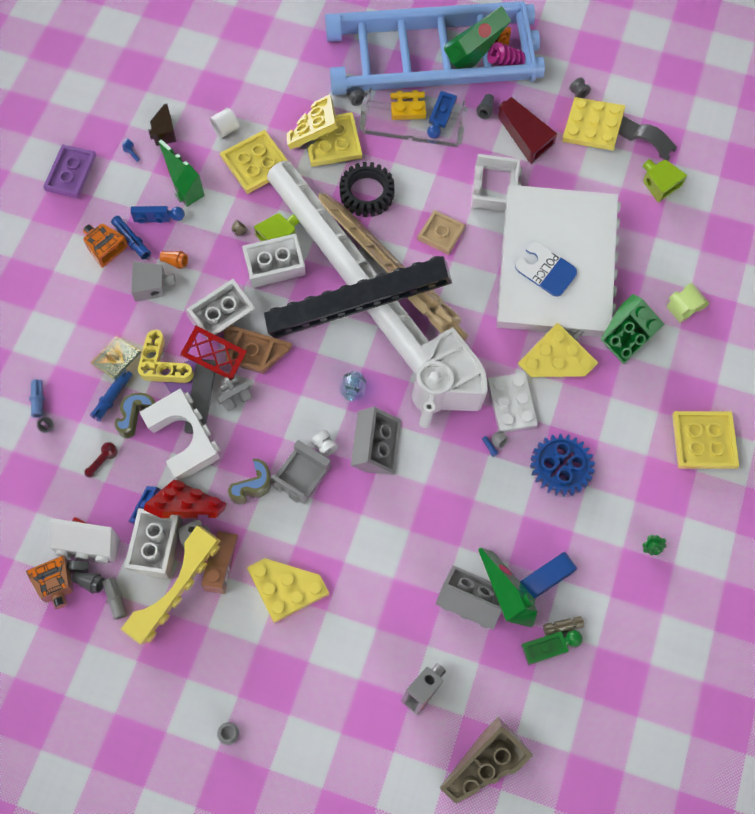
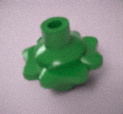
[642,535,667,556]

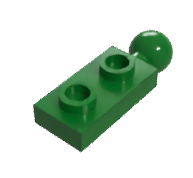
[521,630,583,666]

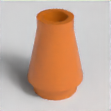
[159,251,188,269]

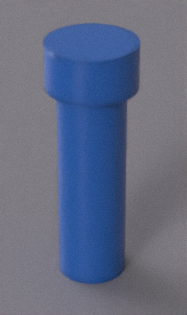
[482,436,499,457]

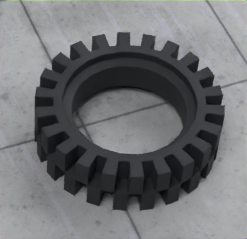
[339,162,395,217]

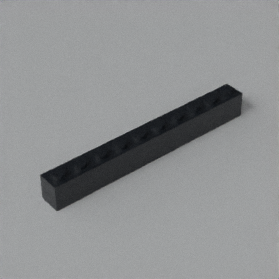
[264,256,452,338]

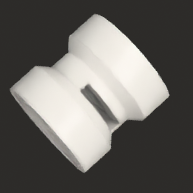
[311,430,338,457]

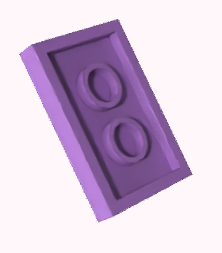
[43,144,97,198]

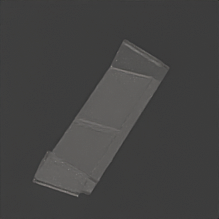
[360,88,468,147]

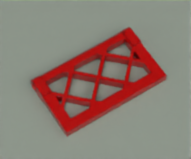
[180,325,247,381]

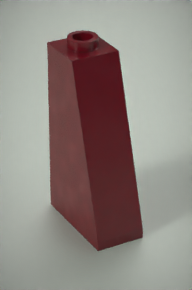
[498,97,557,164]

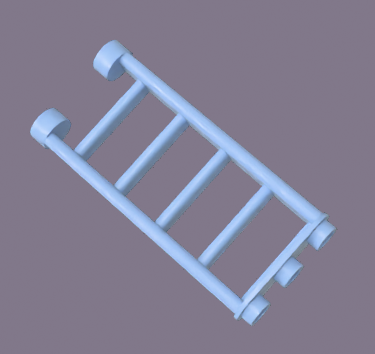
[325,1,545,96]

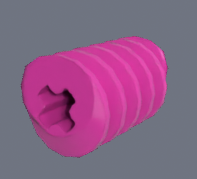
[487,42,525,66]

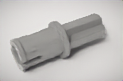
[103,578,127,620]

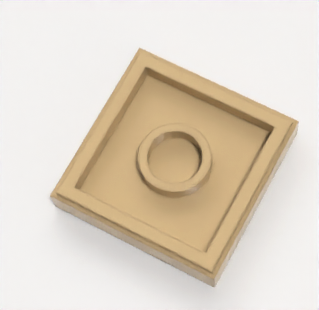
[417,210,466,255]

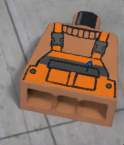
[26,555,73,609]

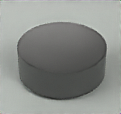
[349,89,367,106]
[67,561,89,572]

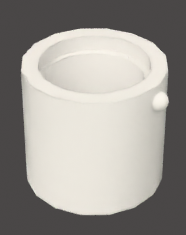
[210,108,239,138]

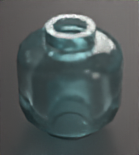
[339,371,367,401]

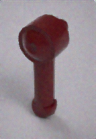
[84,442,118,477]

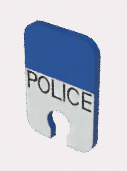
[515,242,577,297]

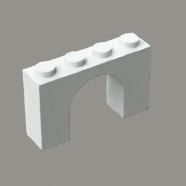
[140,388,221,481]

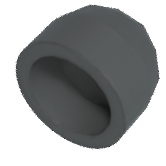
[37,417,53,433]

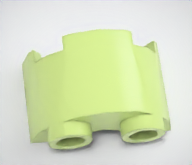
[666,283,710,323]

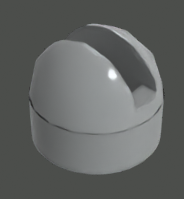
[491,432,509,449]

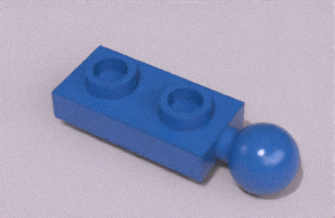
[427,91,457,139]
[130,206,185,223]

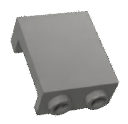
[271,440,331,504]

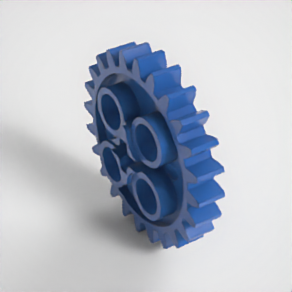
[530,433,595,497]

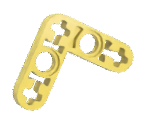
[138,330,194,383]

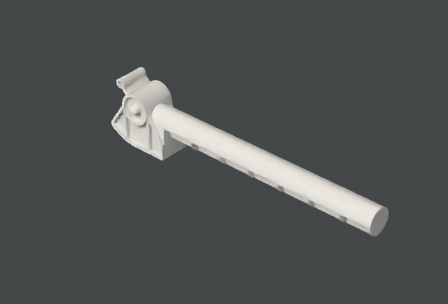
[267,161,487,428]

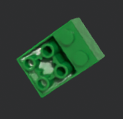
[600,294,665,365]

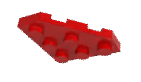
[144,479,227,519]

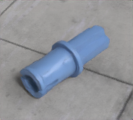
[29,379,45,418]

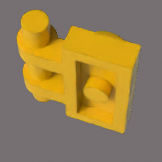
[390,90,426,120]

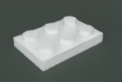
[487,372,538,433]

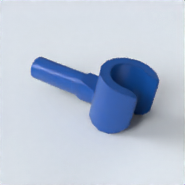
[122,138,140,162]

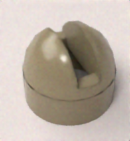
[231,220,247,236]

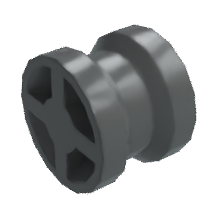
[569,77,591,98]

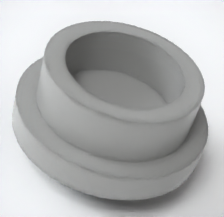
[217,722,239,745]

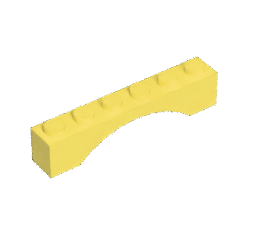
[121,525,221,645]

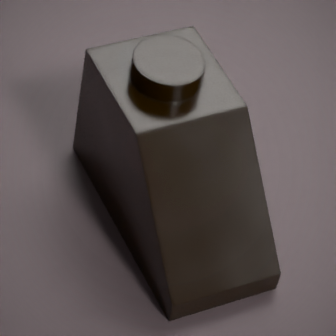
[148,104,176,146]

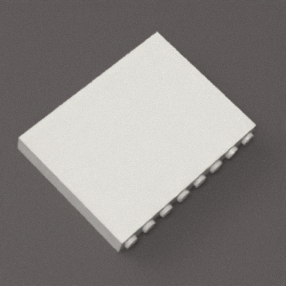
[496,185,621,337]

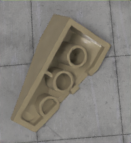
[440,717,533,804]

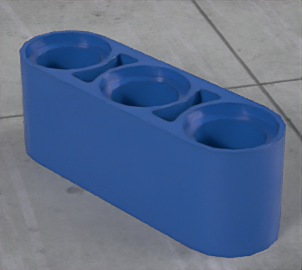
[520,551,578,599]

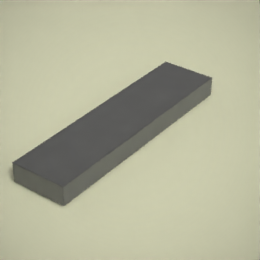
[184,359,216,434]

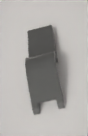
[618,116,677,161]

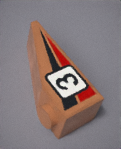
[201,531,238,594]

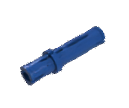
[111,215,151,260]
[90,369,133,422]

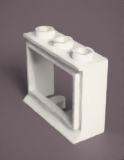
[471,154,522,211]

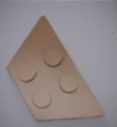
[224,325,292,374]

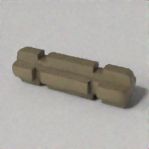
[543,616,584,636]

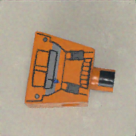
[83,224,128,268]

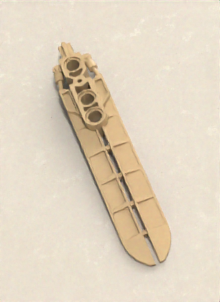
[318,193,468,341]

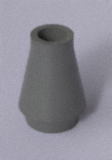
[476,94,494,119]
[72,571,105,594]

